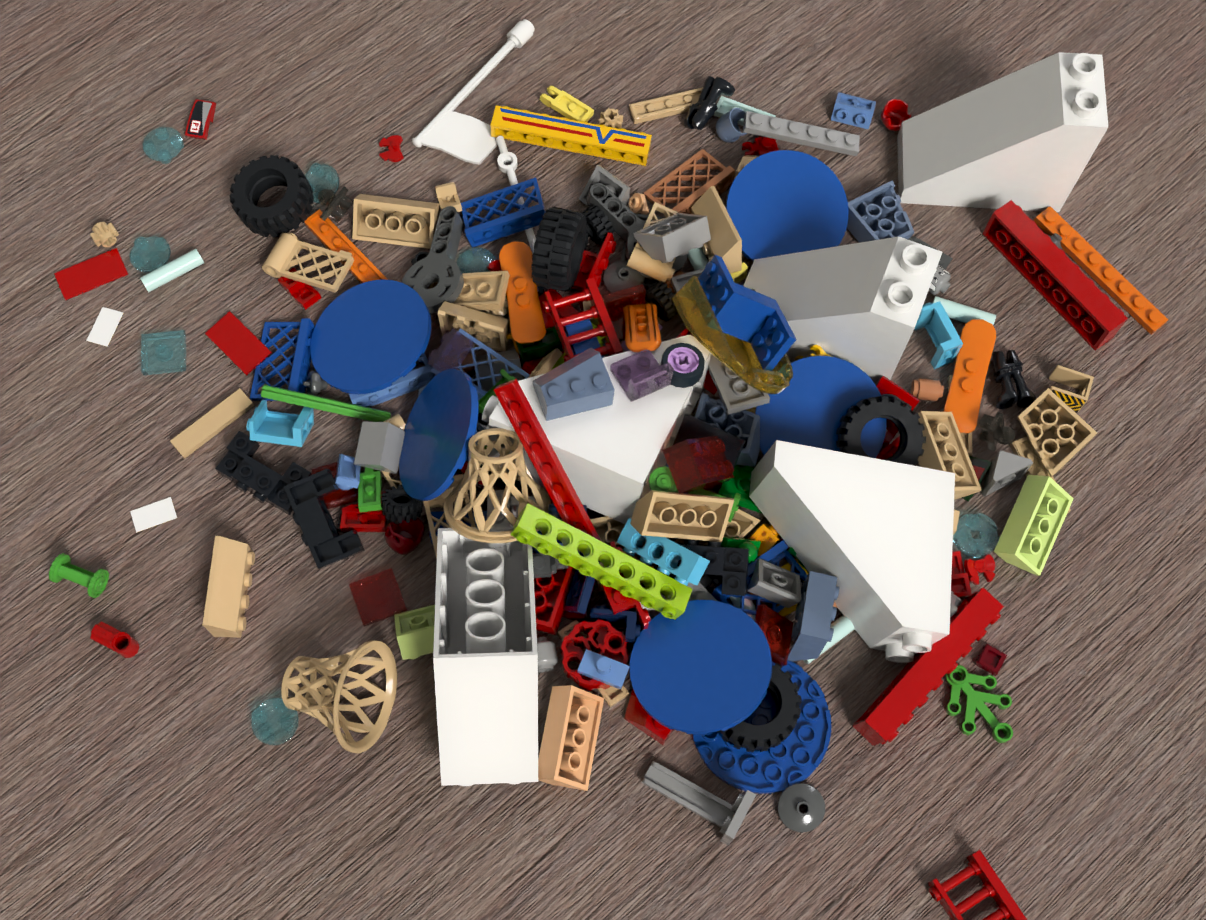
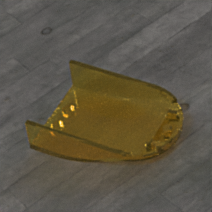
[672,276,793,394]

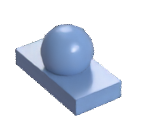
[335,454,360,490]

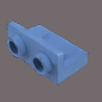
[831,92,876,129]

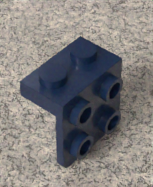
[590,606,641,650]

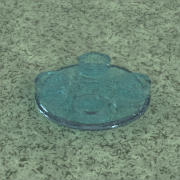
[143,127,184,164]
[305,163,340,203]
[130,237,171,272]
[457,248,496,273]
[251,698,299,745]

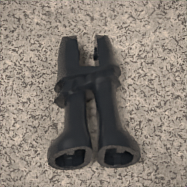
[684,76,735,130]
[992,350,1036,409]

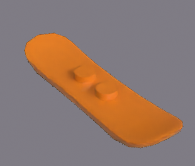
[499,241,546,344]
[623,303,662,353]
[943,319,996,434]

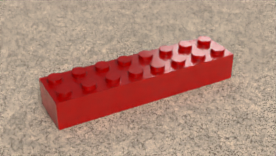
[983,200,1128,351]
[853,588,1004,746]

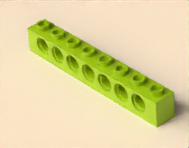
[510,503,692,620]

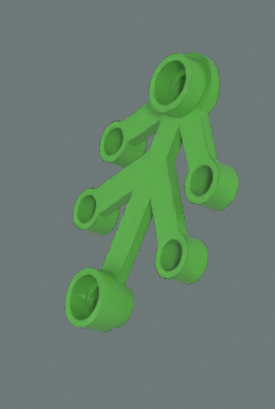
[945,665,1013,743]

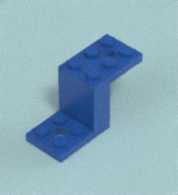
[691,255,797,373]

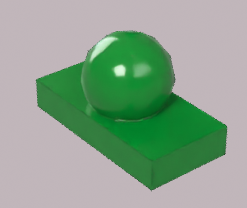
[721,536,761,564]

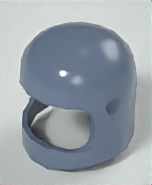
[715,108,748,143]

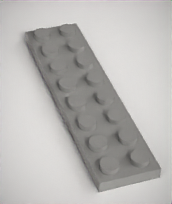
[671,268,770,415]

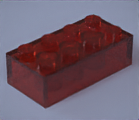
[662,436,734,494]

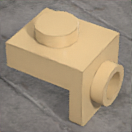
[435,182,462,212]

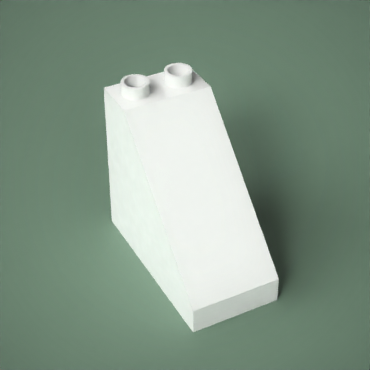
[897,52,1108,212]
[743,236,942,385]
[482,335,713,524]
[749,440,955,663]
[433,526,538,786]

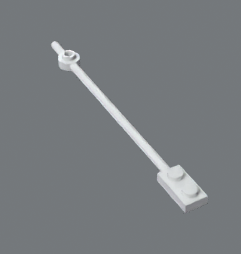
[496,136,549,292]

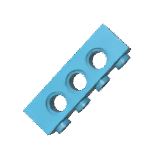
[617,518,710,586]

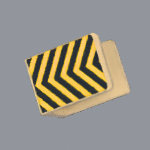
[1049,365,1094,412]

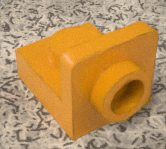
[749,524,782,557]

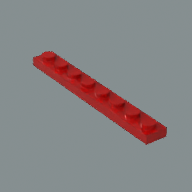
[494,379,601,541]

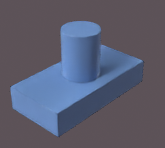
[577,649,630,690]

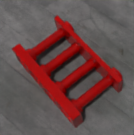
[543,277,623,362]
[927,850,1027,920]

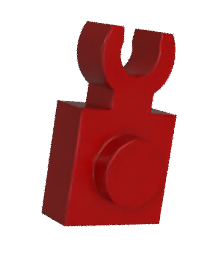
[741,137,779,156]

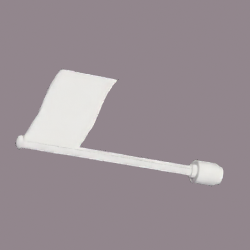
[412,19,535,165]

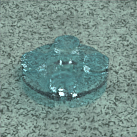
[953,513,999,559]

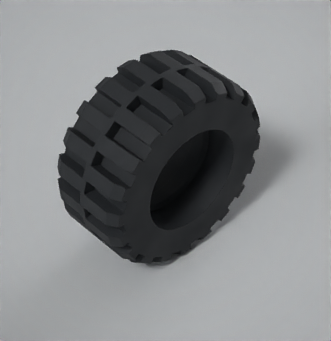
[230,155,314,237]
[531,207,587,292]
[836,396,926,466]
[716,662,802,752]

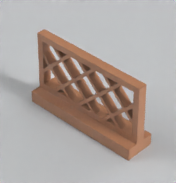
[643,149,735,214]

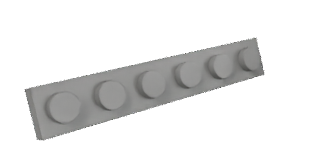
[743,111,860,156]

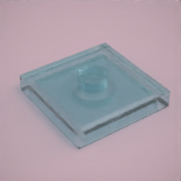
[141,330,186,375]

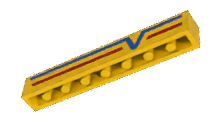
[490,105,652,166]

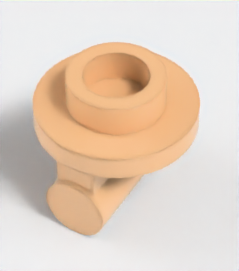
[628,193,649,215]

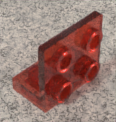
[603,284,646,342]

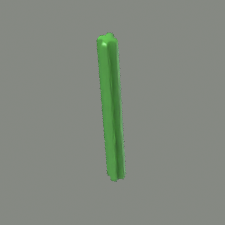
[261,385,391,422]

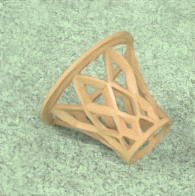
[444,428,551,543]
[281,640,397,753]

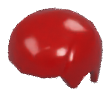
[881,99,911,131]

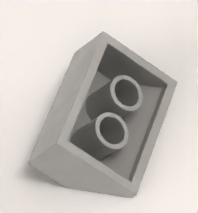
[633,213,711,263]

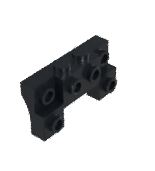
[215,431,312,515]
[284,469,365,569]
[654,539,750,596]

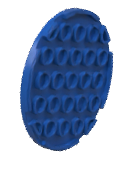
[726,150,849,262]
[310,280,431,394]
[755,356,887,458]
[399,369,479,501]
[630,600,772,735]
[692,654,831,794]

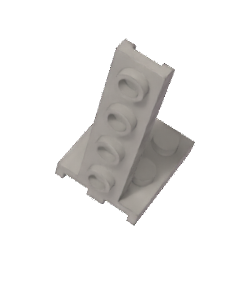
[641,761,756,846]

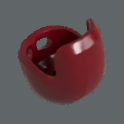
[384,518,425,555]

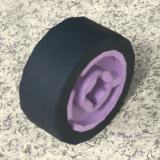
[660,343,705,388]

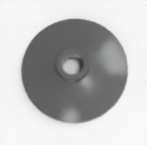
[603,260,645,298]
[778,783,825,832]

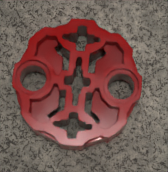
[561,619,629,691]

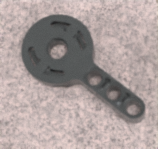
[586,183,688,280]
[402,206,464,313]

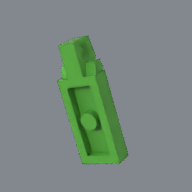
[358,467,382,513]

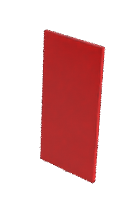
[54,248,128,301]
[205,311,272,376]

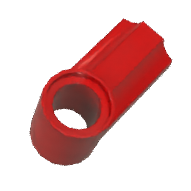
[90,621,139,658]

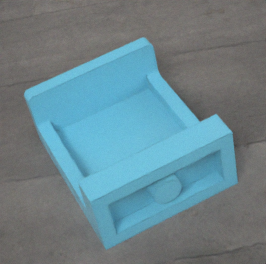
[914,301,963,369]
[247,400,314,447]

